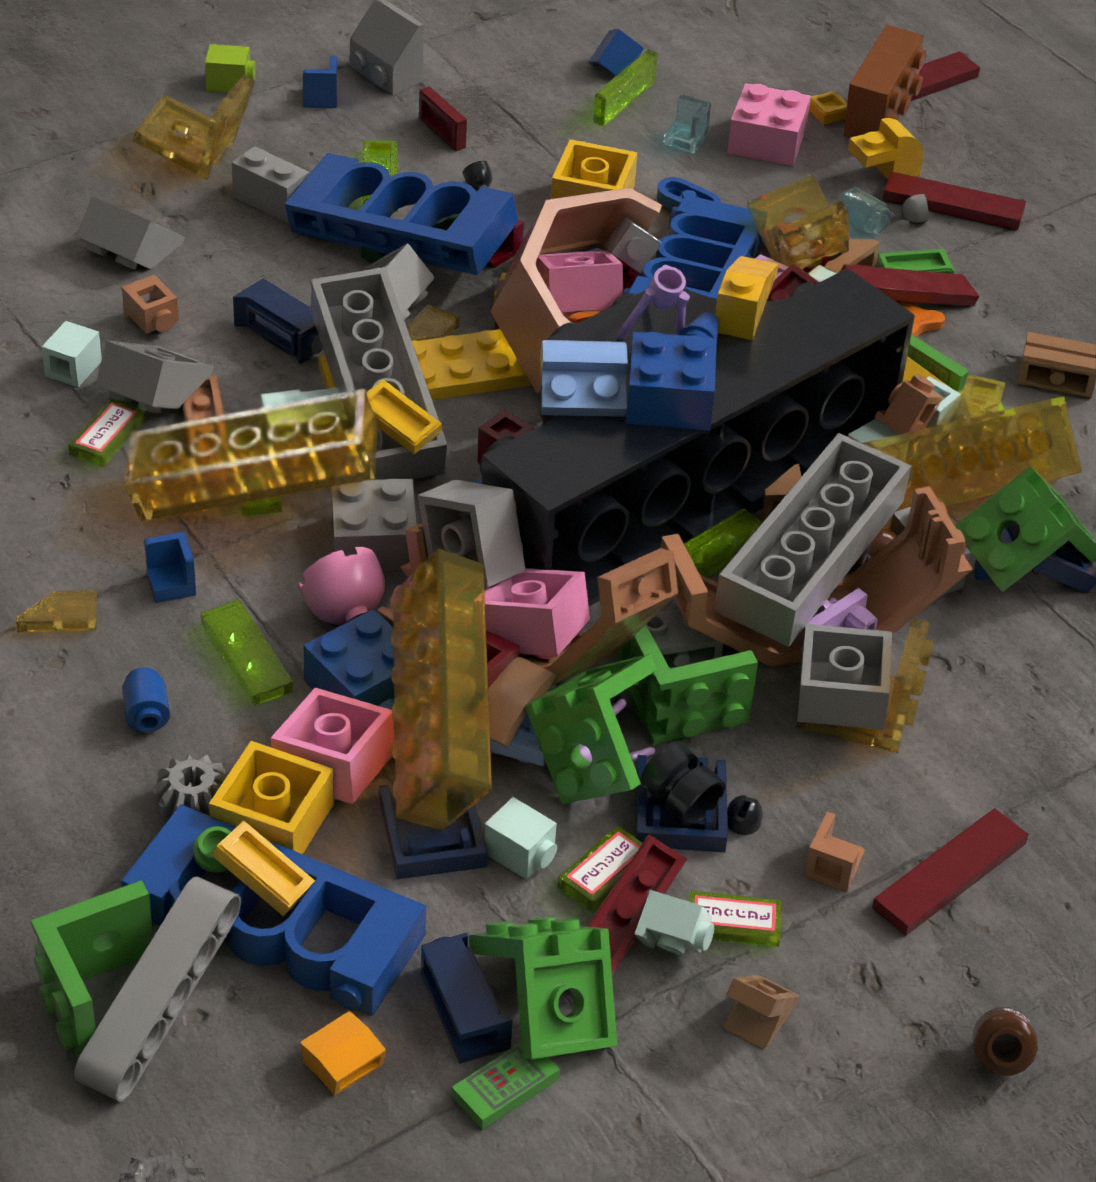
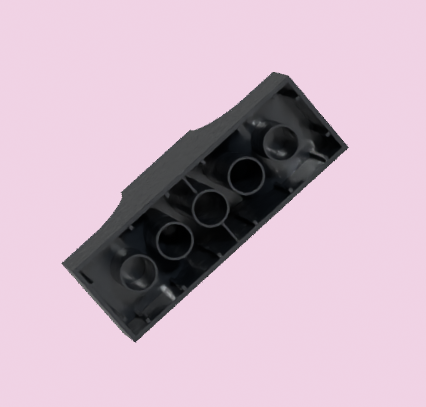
[480,268,915,606]

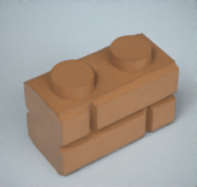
[1017,332,1096,398]

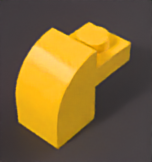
[848,118,923,179]

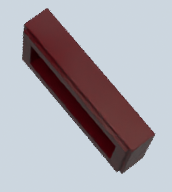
[419,86,467,151]

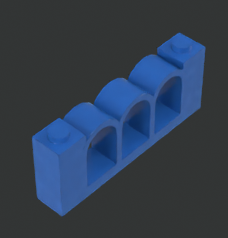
[285,152,518,276]
[622,195,768,299]
[121,804,427,1017]

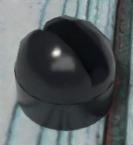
[462,161,492,191]
[727,795,763,835]

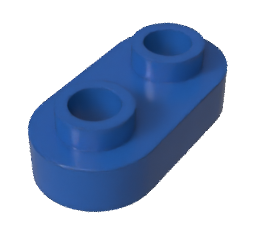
[657,177,721,210]

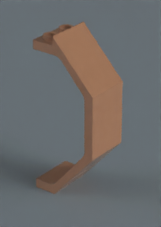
[490,188,662,394]
[661,486,973,667]
[400,523,678,686]

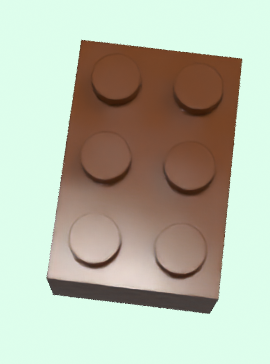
[844,24,926,138]

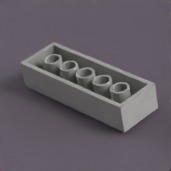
[310,267,447,480]
[714,433,912,647]

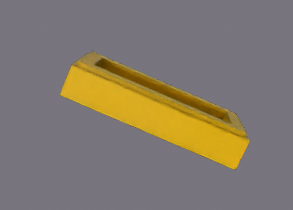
[355,379,442,455]
[211,820,315,916]

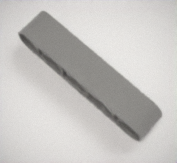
[74,877,241,1102]

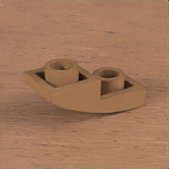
[466,656,557,748]

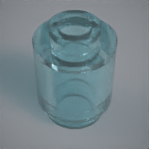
[837,187,891,234]

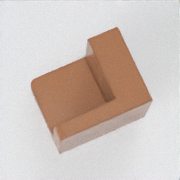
[804,811,865,892]

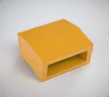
[300,1011,386,1096]

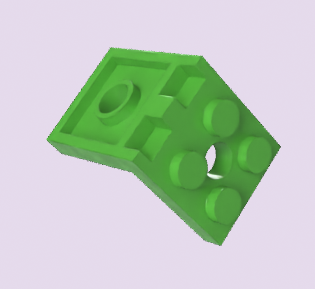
[955,466,1096,592]
[617,625,758,745]
[525,654,657,804]
[31,880,153,1059]
[469,916,617,1059]

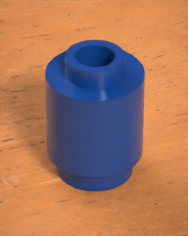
[122,667,170,732]

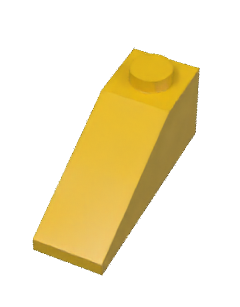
[715,256,779,340]

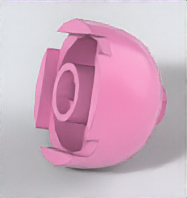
[298,547,385,625]

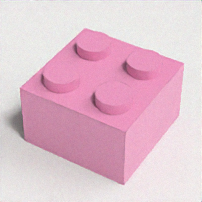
[727,83,811,166]
[536,250,623,318]
[471,568,590,659]
[271,688,395,804]

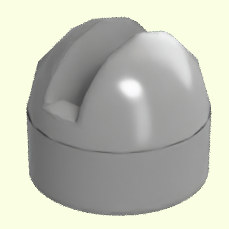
[902,194,929,223]

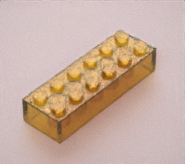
[124,389,378,521]
[862,396,1082,520]
[390,548,492,831]

